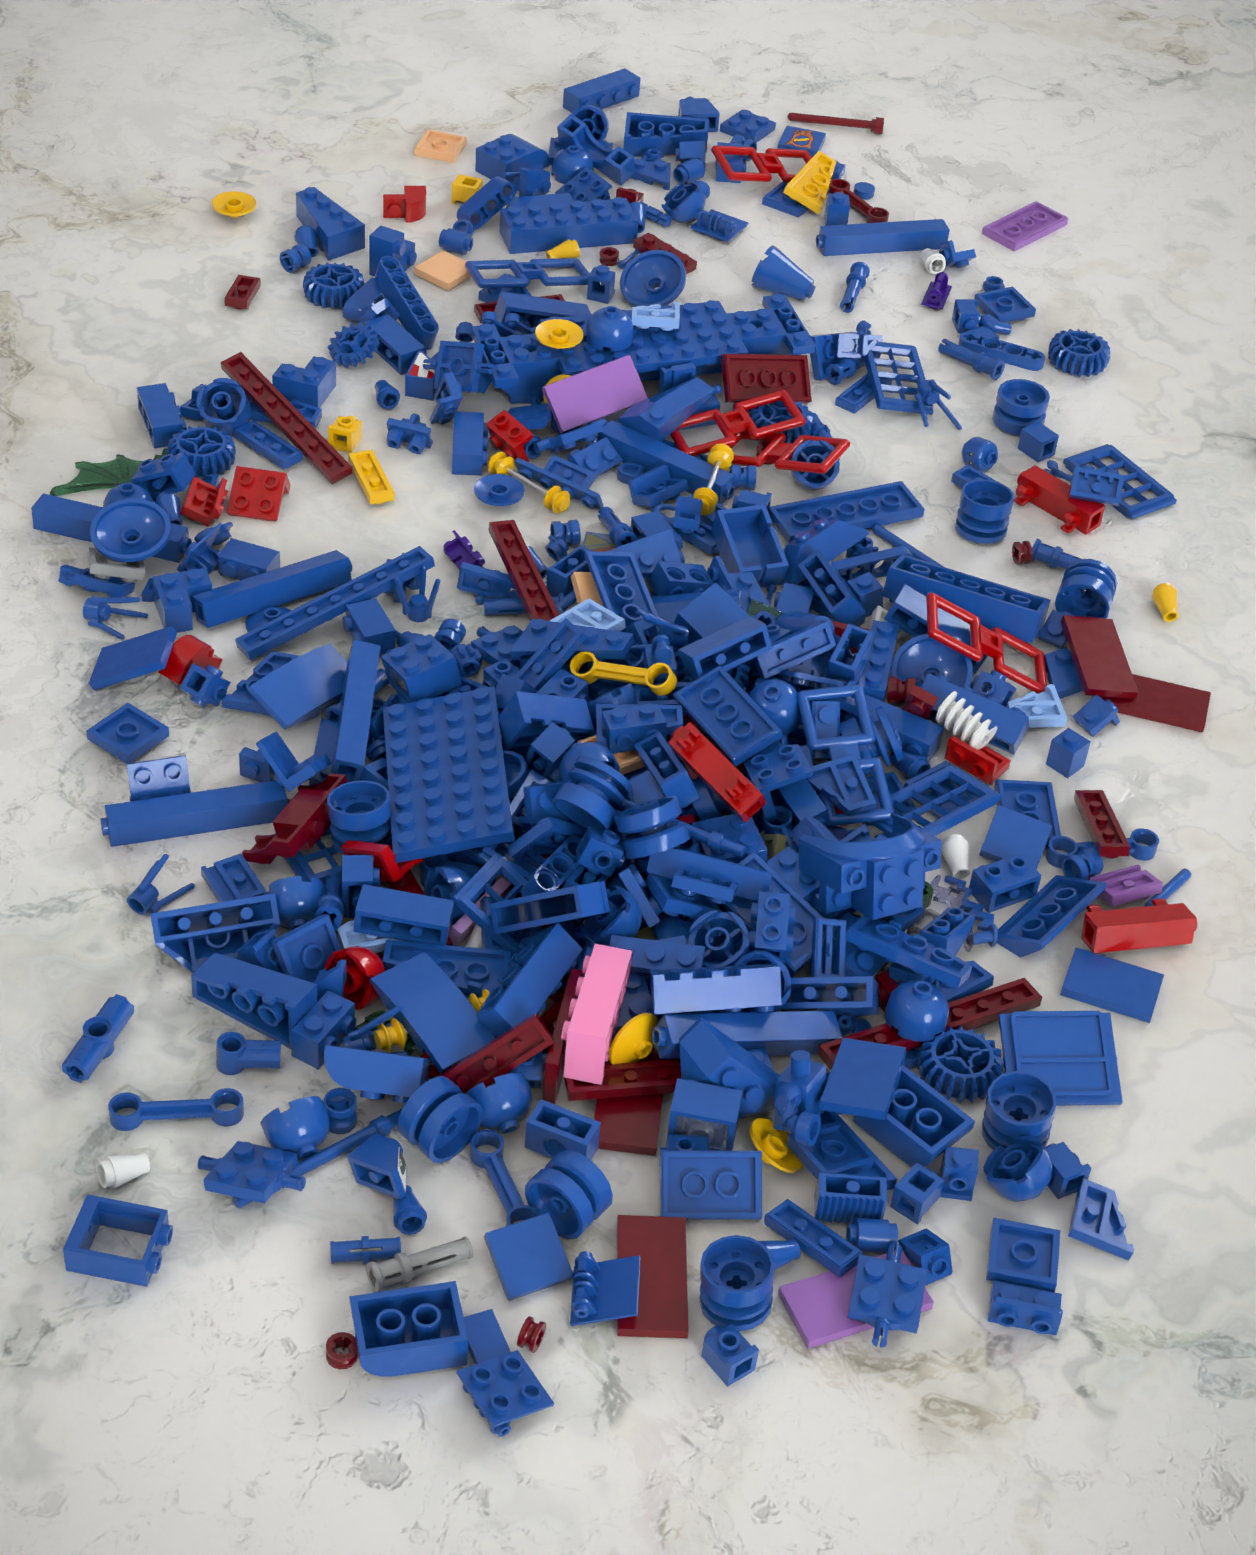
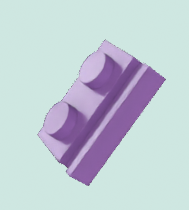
[1089,864,1163,907]

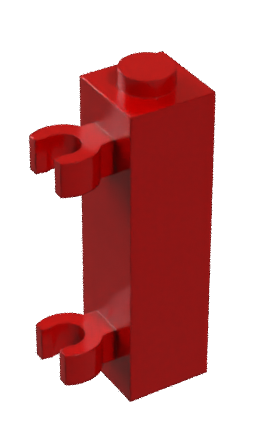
[1014,465,1105,535]
[668,722,766,823]
[1081,898,1197,954]

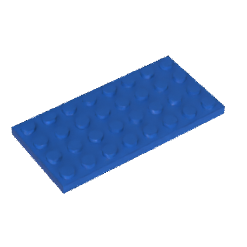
[383,686,515,863]

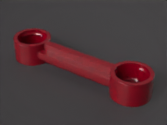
[828,179,889,223]

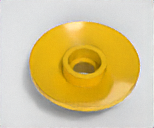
[212,191,256,217]
[535,319,583,349]
[609,1013,659,1065]
[749,1118,803,1173]

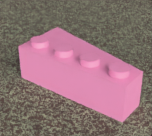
[561,944,632,1085]

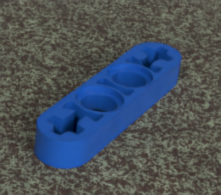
[958,332,1045,371]
[831,546,914,584]

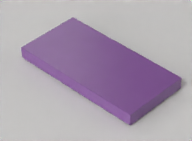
[982,201,1068,251]
[542,355,648,433]
[778,1250,934,1349]

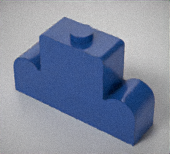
[489,881,610,934]

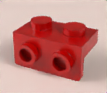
[486,410,533,462]
[180,477,228,527]
[944,736,1011,785]

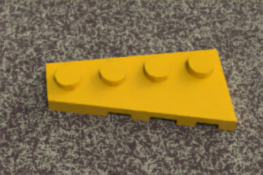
[783,151,837,214]

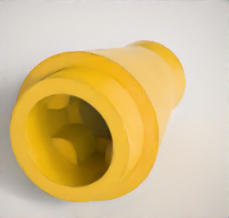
[546,239,580,259]
[1152,583,1179,622]

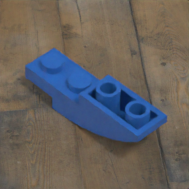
[889,907,976,983]

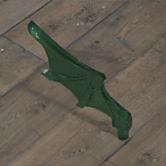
[50,448,168,496]

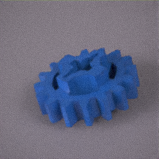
[328,322,380,368]

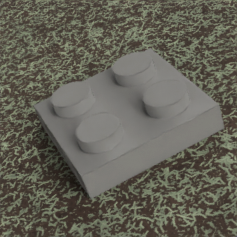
[88,547,146,583]

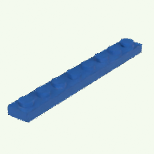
[235,546,435,660]

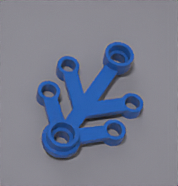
[455,311,536,342]

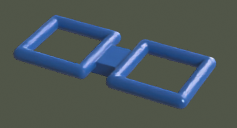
[465,258,590,288]
[797,684,894,826]

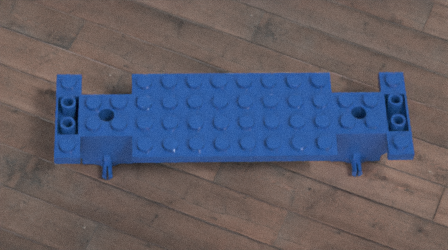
[471,294,816,405]

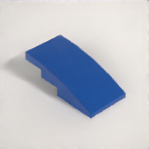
[247,643,347,730]
[370,952,496,1074]

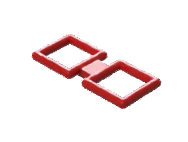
[711,145,812,183]
[670,390,806,456]
[730,431,851,474]
[926,592,1047,694]

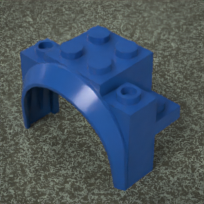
[798,813,942,920]

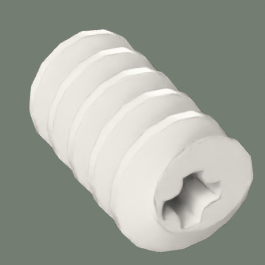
[936,691,998,750]

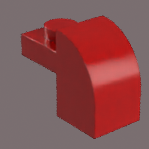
[383,186,426,223]
[158,635,223,685]

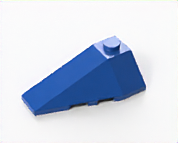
[618,377,716,442]

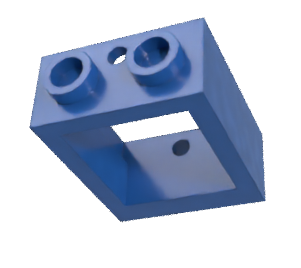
[63,1194,173,1287]

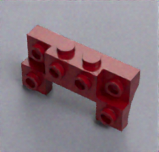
[242,773,348,864]

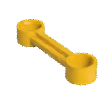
[570,652,677,696]

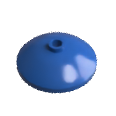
[620,250,687,307]
[90,499,171,562]
[891,634,973,701]

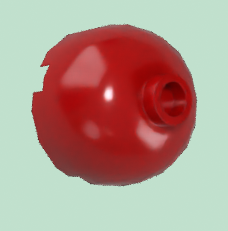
[324,946,386,1010]

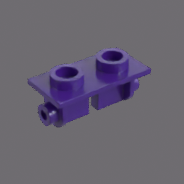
[921,272,952,310]
[443,530,486,570]

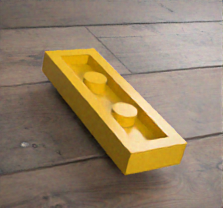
[348,450,394,504]

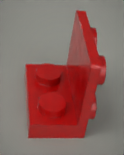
[227,466,291,522]
[341,840,424,883]

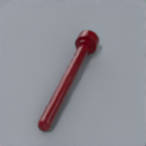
[787,113,884,134]

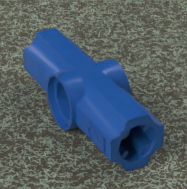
[62,994,134,1083]

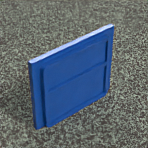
[998,1011,1123,1106]

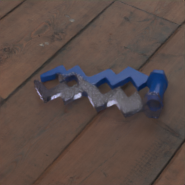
[930,875,998,952]

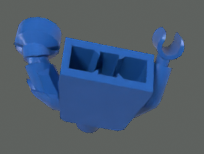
[773,1050,843,1147]

